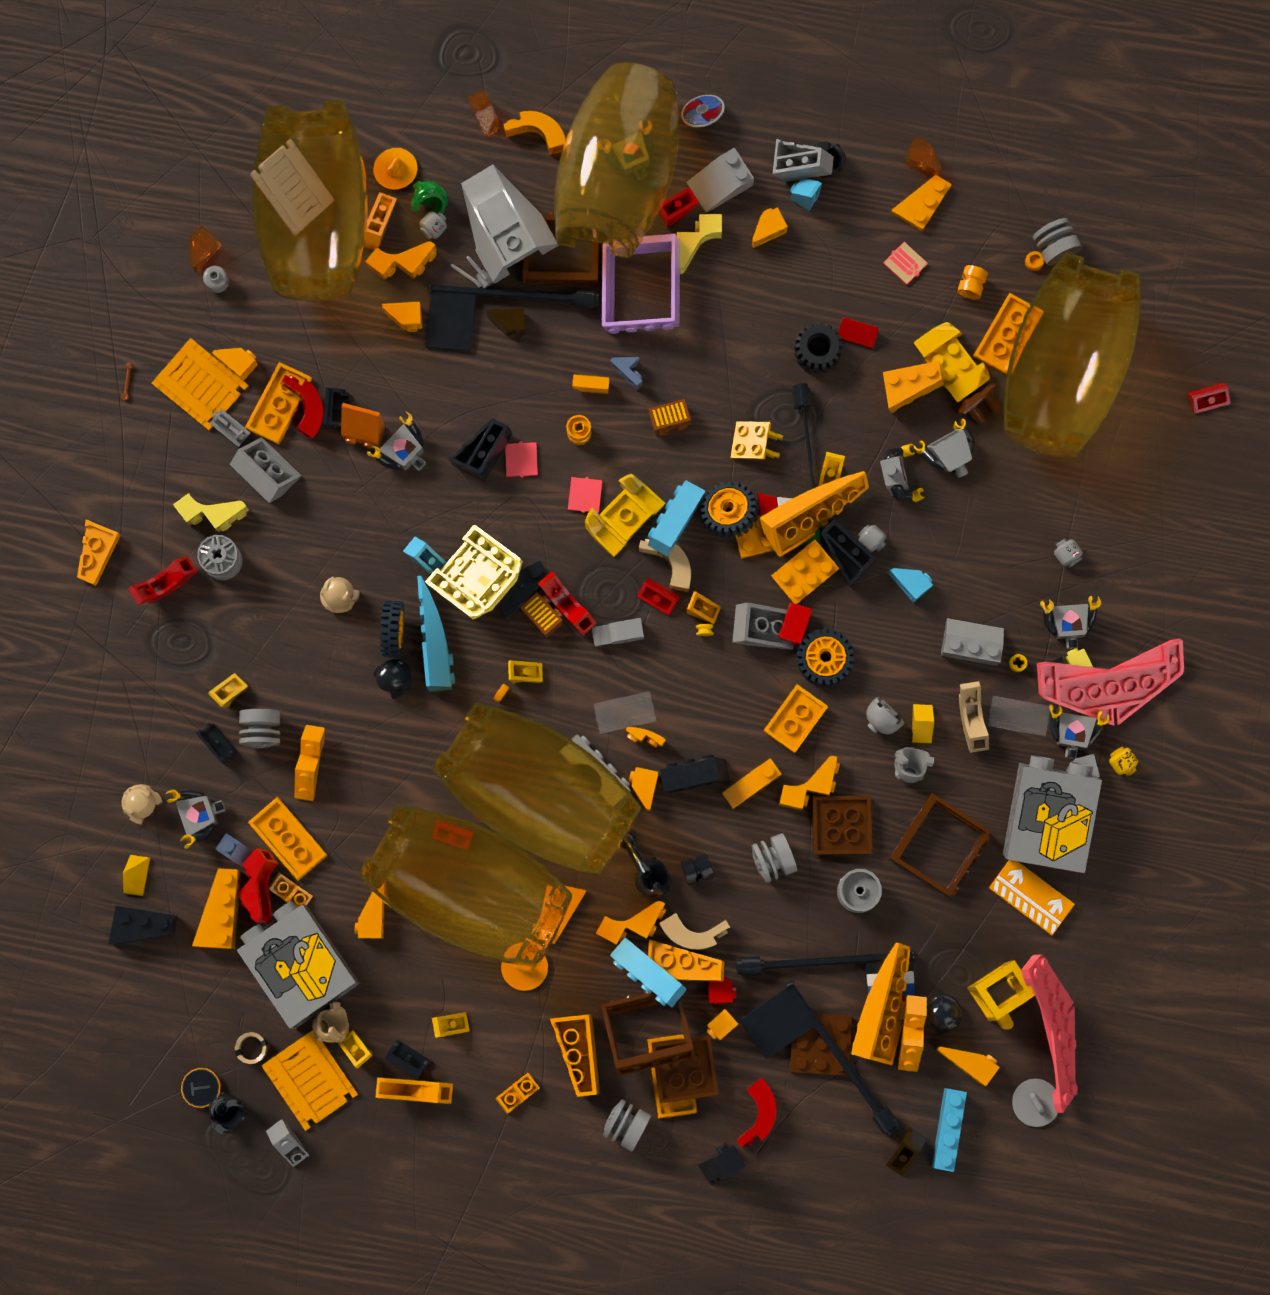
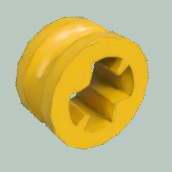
[696,624,714,636]
[1009,654,1027,672]

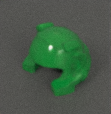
[411,181,448,214]

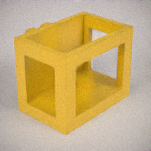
[967,960,1035,1030]

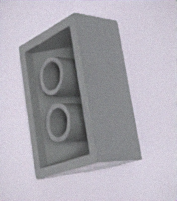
[230,437,301,503]
[940,618,1004,666]

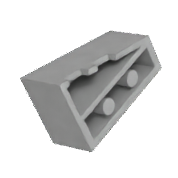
[773,139,833,182]

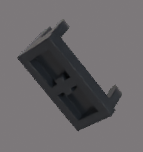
[323,387,349,430]
[196,723,238,764]
[384,1040,431,1079]

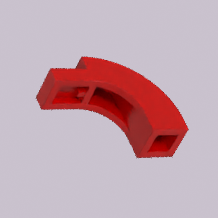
[280,375,323,440]
[128,556,198,605]
[538,571,597,636]
[736,1078,776,1147]

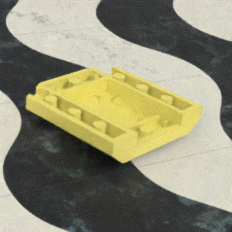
[425,525,523,619]

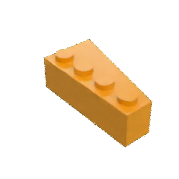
[192,869,241,949]
[550,1015,600,1097]

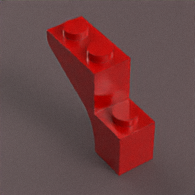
[237,848,278,924]

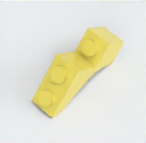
[677,214,722,274]
[173,493,249,533]

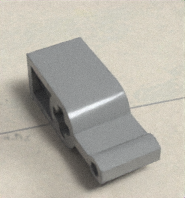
[592,618,644,647]

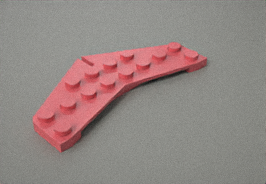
[1037,639,1184,726]
[1021,955,1078,1113]

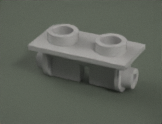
[210,409,251,447]

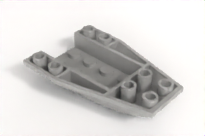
[461,164,558,284]

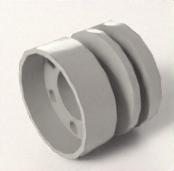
[1033,218,1082,266]
[197,535,243,580]
[239,709,281,748]
[751,833,797,883]
[602,1099,651,1152]

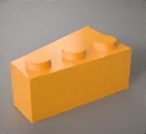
[883,361,944,413]

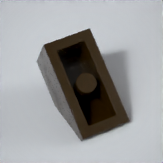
[487,308,526,338]
[886,1127,927,1176]

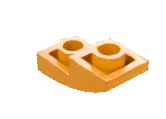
[625,727,666,748]
[269,873,313,908]
[495,1073,540,1114]

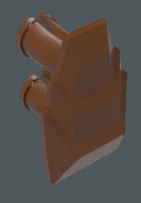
[956,384,1001,425]

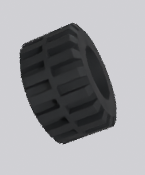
[794,322,843,374]

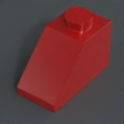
[657,187,699,228]
[708,975,736,1004]

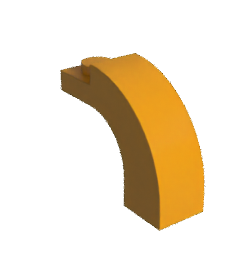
[504,111,567,155]

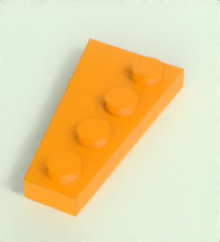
[648,940,724,981]

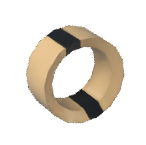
[235,1032,268,1064]

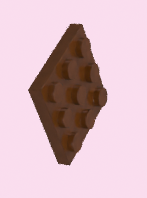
[812,796,872,855]
[790,1014,852,1076]
[652,1035,719,1103]

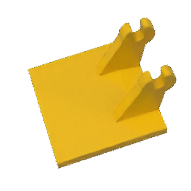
[730,421,783,459]

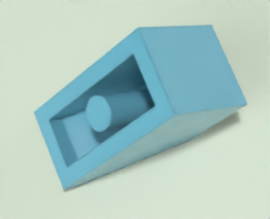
[790,178,822,211]
[403,537,447,574]
[889,568,933,603]

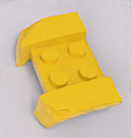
[913,322,990,403]
[585,474,666,557]

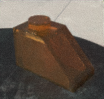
[468,90,501,137]
[904,138,941,176]
[189,226,221,272]

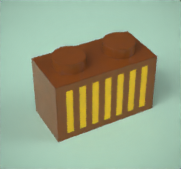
[648,399,691,435]
[520,592,563,638]

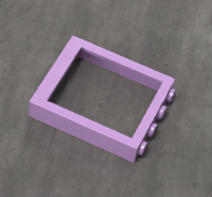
[602,234,680,334]

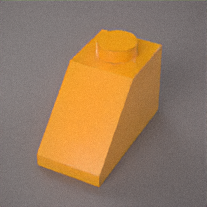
[752,207,788,248]
[382,302,422,332]
[212,348,258,381]
[629,767,659,812]
[706,1009,738,1040]

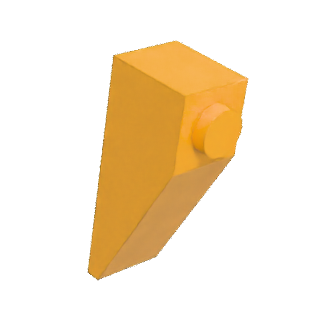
[360,192,397,250]
[722,758,781,809]
[355,879,385,939]
[936,1047,1000,1086]

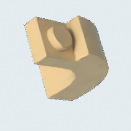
[639,539,691,592]
[959,681,989,753]
[659,913,730,950]

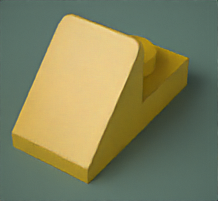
[818,452,845,486]
[508,660,543,684]
[208,673,248,708]
[432,1012,470,1038]
[338,1030,373,1069]

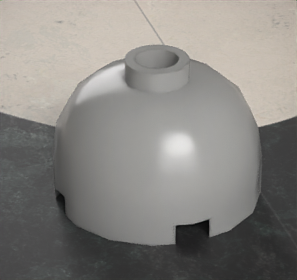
[866,697,904,734]

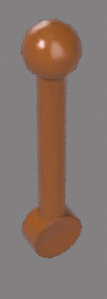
[121,362,133,401]

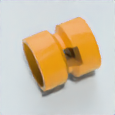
[957,265,988,300]
[566,415,591,445]

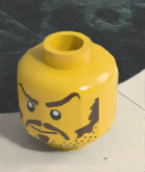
[1109,746,1138,776]

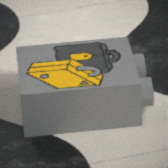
[1003,755,1102,873]
[237,901,360,1029]

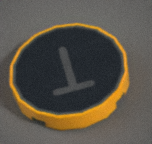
[181,1068,221,1108]

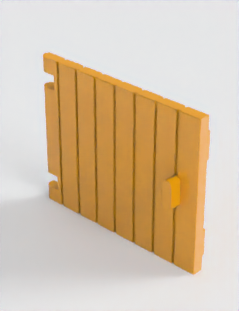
[152,338,249,431]
[262,1030,358,1131]

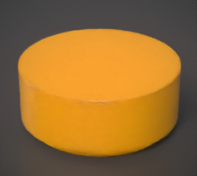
[1025,251,1045,271]
[493,683,509,702]

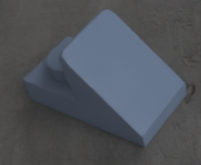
[610,357,642,391]
[215,833,253,868]

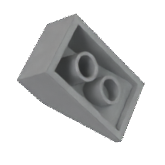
[686,148,754,213]
[733,602,794,650]

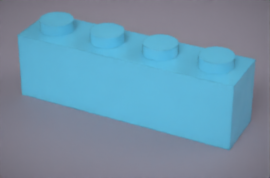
[647,480,705,556]
[610,938,687,1007]
[931,1088,967,1172]

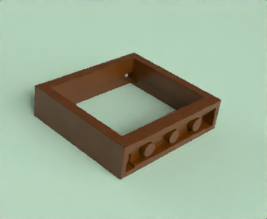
[523,212,600,286]
[889,793,991,898]
[601,992,695,1077]

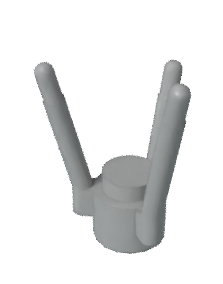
[451,249,493,289]

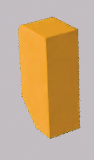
[572,375,610,394]

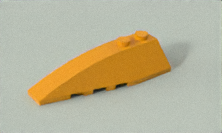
[760,471,869,557]
[851,943,910,1065]

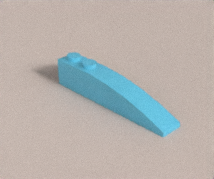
[417,576,455,692]

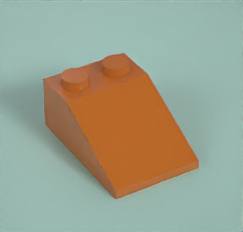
[341,403,386,449]

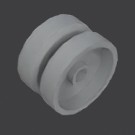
[837,869,882,913]

